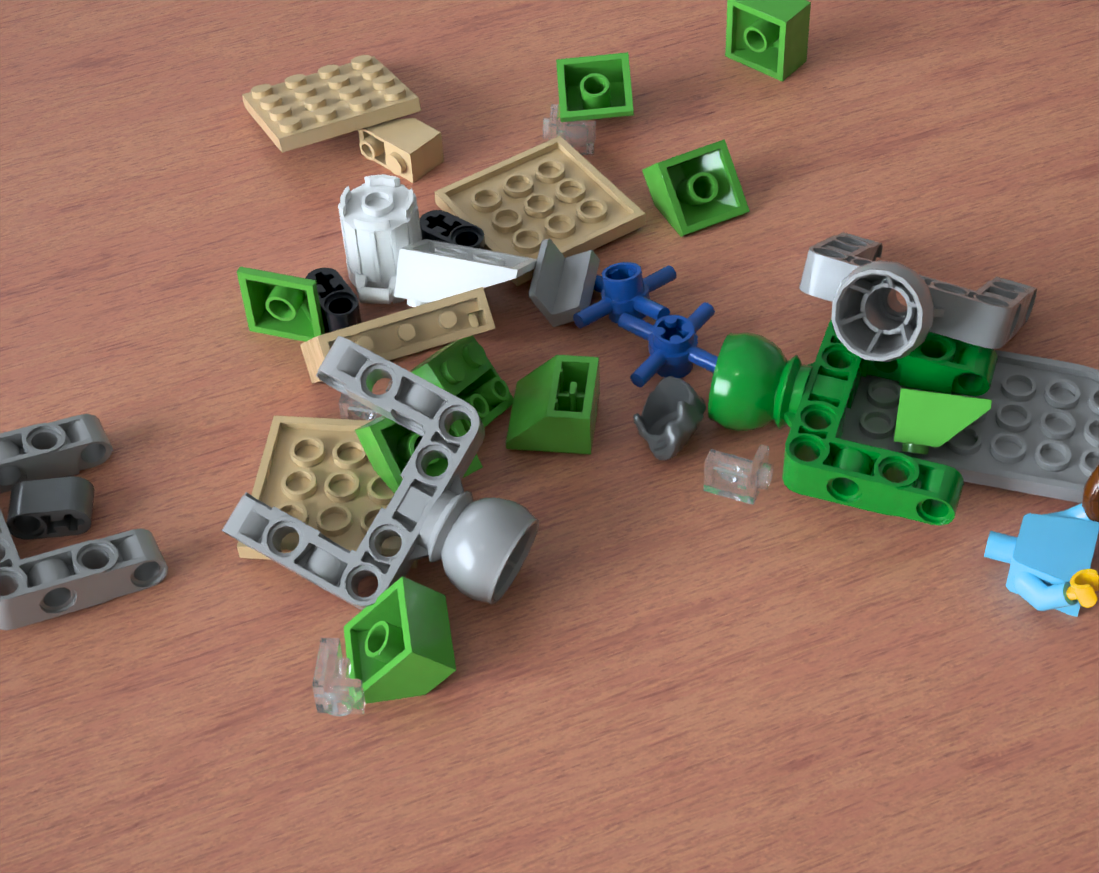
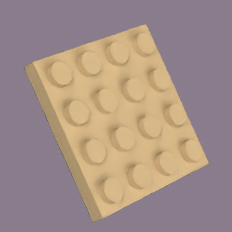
[242,55,421,153]
[434,136,646,286]
[237,416,418,568]

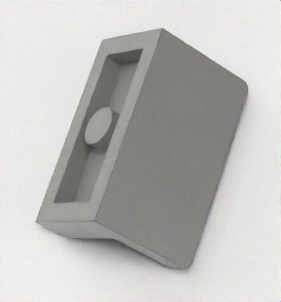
[529,238,600,327]

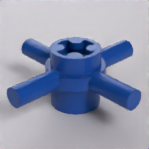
[573,262,677,329]
[618,302,718,387]

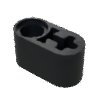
[420,210,486,250]
[306,268,362,334]

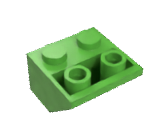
[409,335,514,433]
[505,355,600,454]

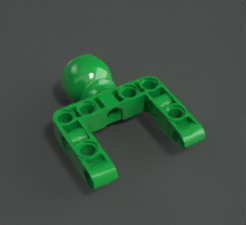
[708,320,998,526]

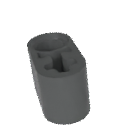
[6,476,95,540]

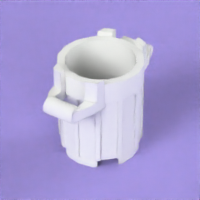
[338,174,422,304]

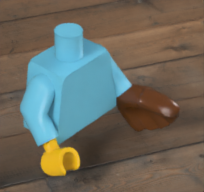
[984,465,1099,617]

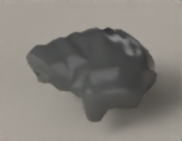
[633,376,706,460]

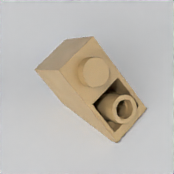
[358,118,444,183]

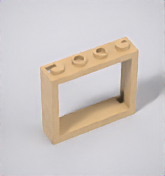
[300,287,496,384]

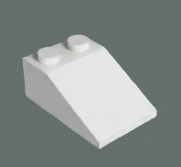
[394,239,537,307]

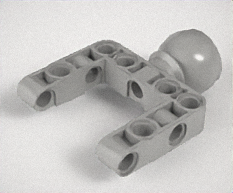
[799,232,1037,362]
[222,336,539,610]
[0,414,168,630]

